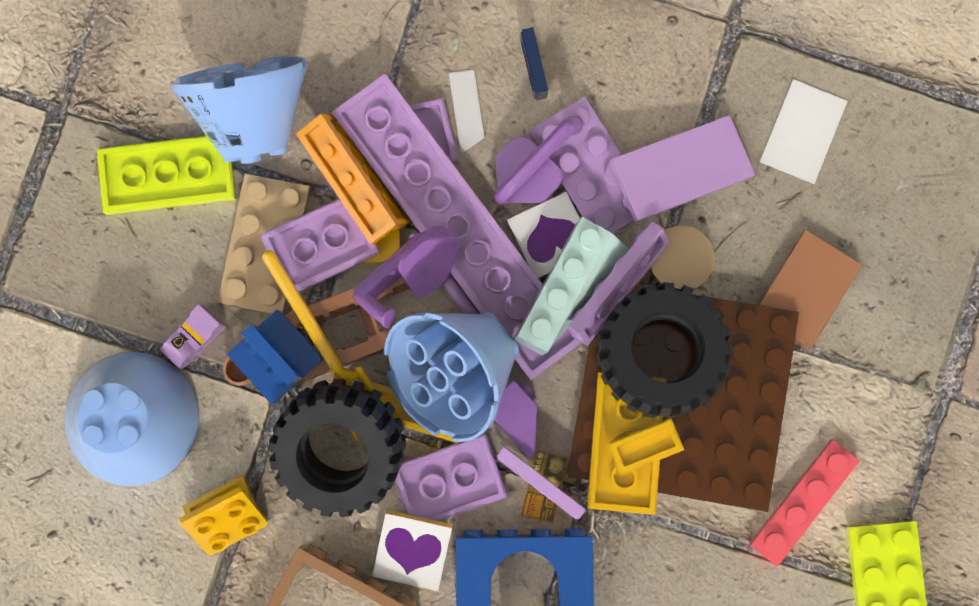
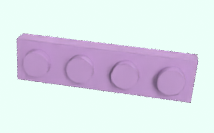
[569,222,670,346]

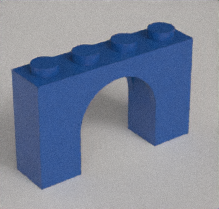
[456,528,594,606]

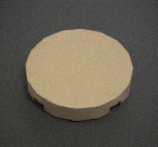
[650,225,715,289]

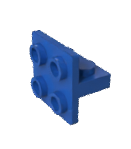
[228,310,322,404]

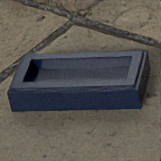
[520,27,548,101]

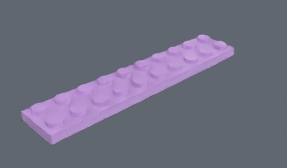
[331,74,581,380]

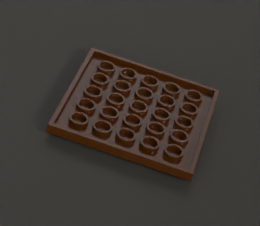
[567,285,799,512]

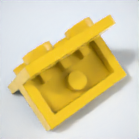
[179,475,268,555]

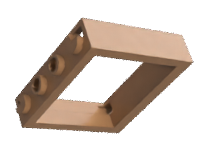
[267,544,416,606]

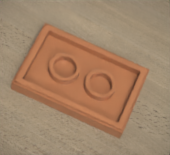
[758,230,862,350]

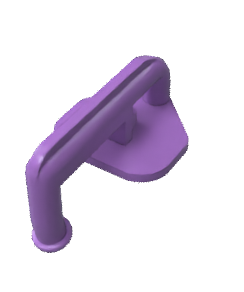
[494,115,584,204]
[353,227,460,328]

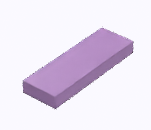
[497,446,586,520]

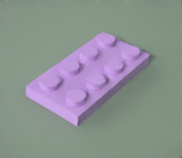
[529,97,634,234]

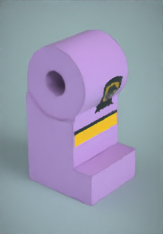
[160,304,226,369]

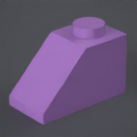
[494,381,537,458]

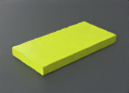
[97,136,236,215]

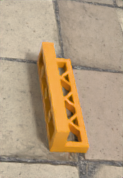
[296,114,410,244]

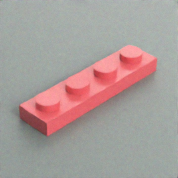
[748,440,860,567]

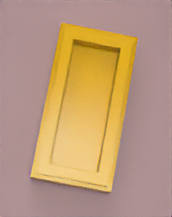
[607,418,684,475]

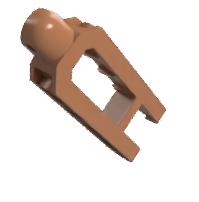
[223,276,410,386]

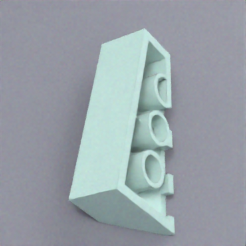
[513,217,629,356]

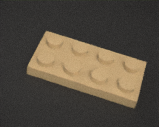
[217,174,311,314]

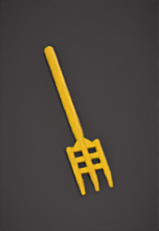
[262,250,384,441]

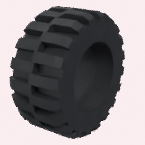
[597,282,733,419]
[268,379,406,517]

